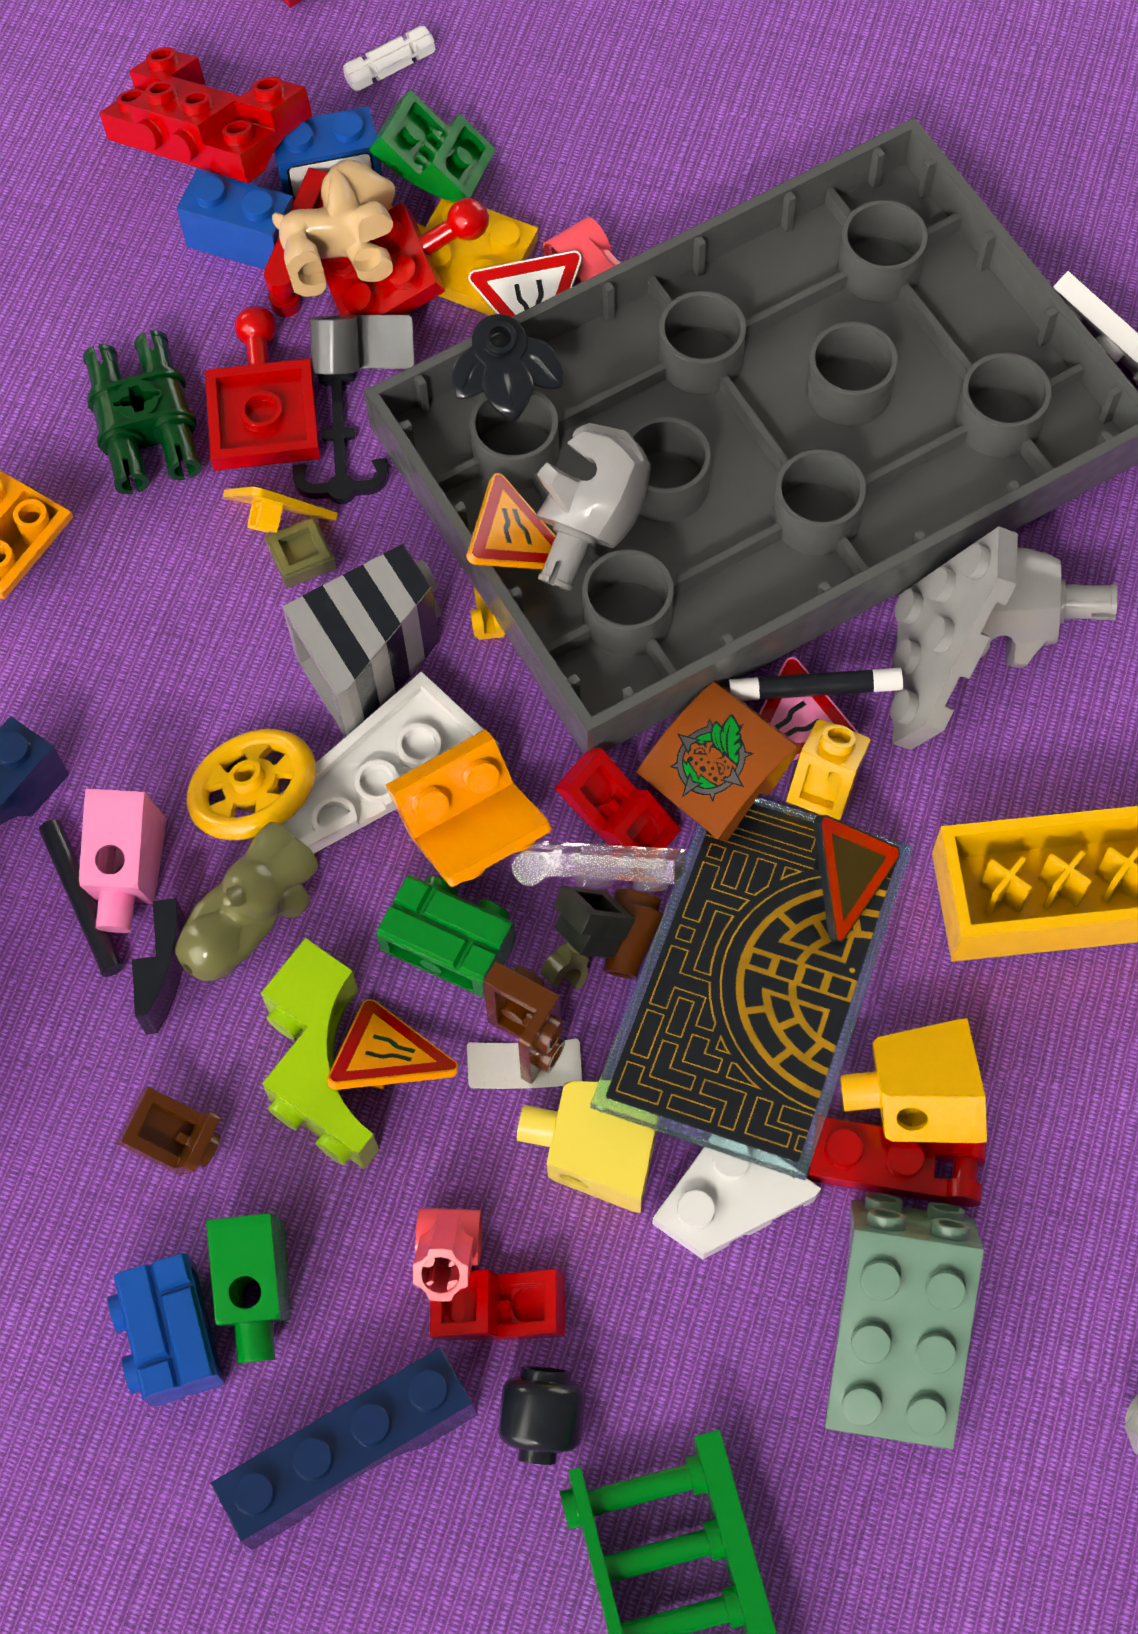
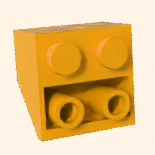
[0,470,73,599]

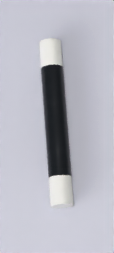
[729,667,903,701]

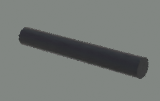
[39,819,124,977]

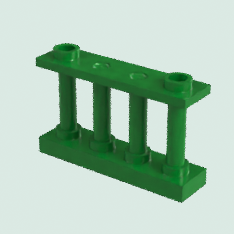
[559,1429,777,1634]

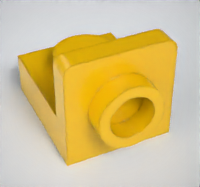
[786,719,871,821]

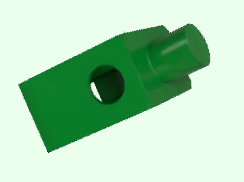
[206,1213,290,1364]

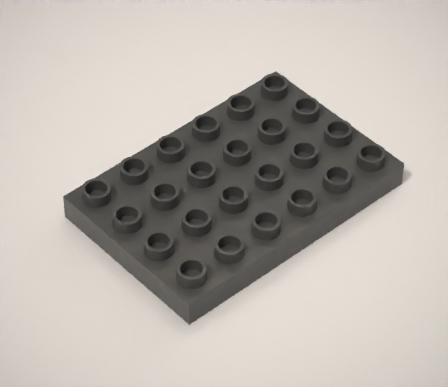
[364,118,1138,754]

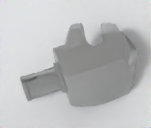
[536,423,651,592]
[981,547,1117,668]

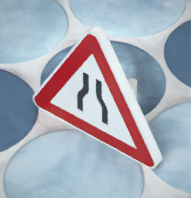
[468,250,582,317]

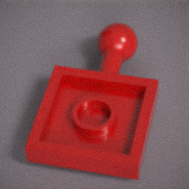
[321,198,489,315]
[205,306,320,471]

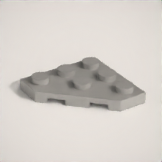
[890,526,1018,750]

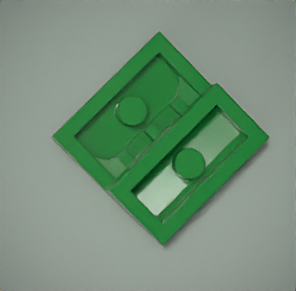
[368,89,496,202]

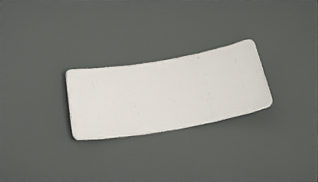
[467,1039,582,1089]

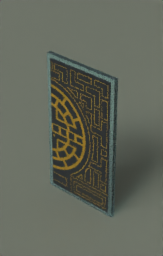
[590,798,913,1181]

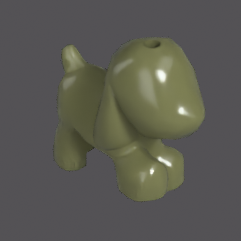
[175,822,318,982]

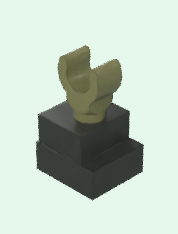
[541,885,635,990]

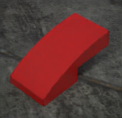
[554,747,681,872]
[430,1269,565,1340]

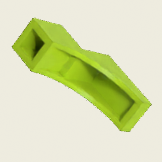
[261,938,379,1169]

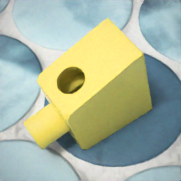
[517,1081,660,1213]

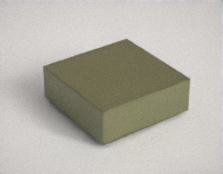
[264,517,337,589]

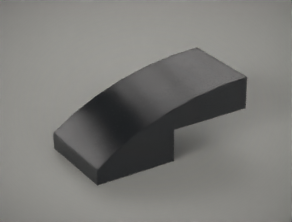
[132,898,186,1035]

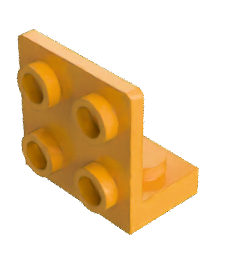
[385,729,552,887]

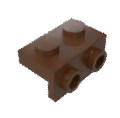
[483,961,565,1084]

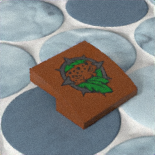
[636,681,802,840]

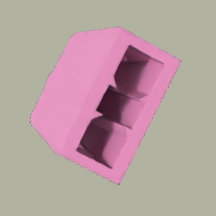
[79,789,167,933]

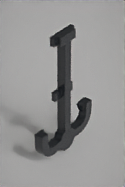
[292,372,389,504]

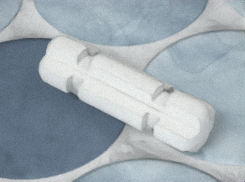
[343,26,435,91]

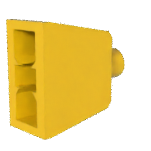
[840,1018,987,1143]

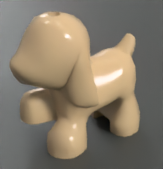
[272,159,395,297]

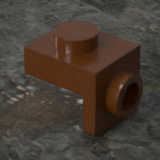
[115,1086,221,1175]

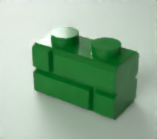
[376,875,516,999]

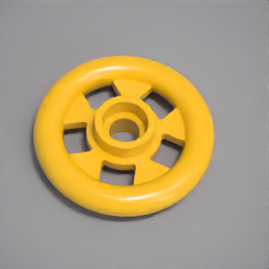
[186,729,316,840]

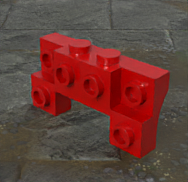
[99,47,313,183]

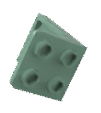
[824,1193,984,1450]

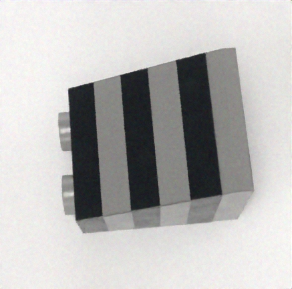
[282,544,441,738]

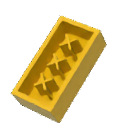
[932,806,1138,962]

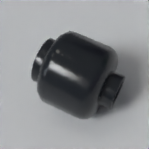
[498,1366,585,1465]

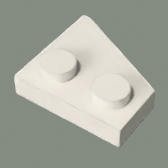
[652,1134,821,1260]

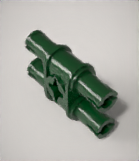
[83,330,202,495]

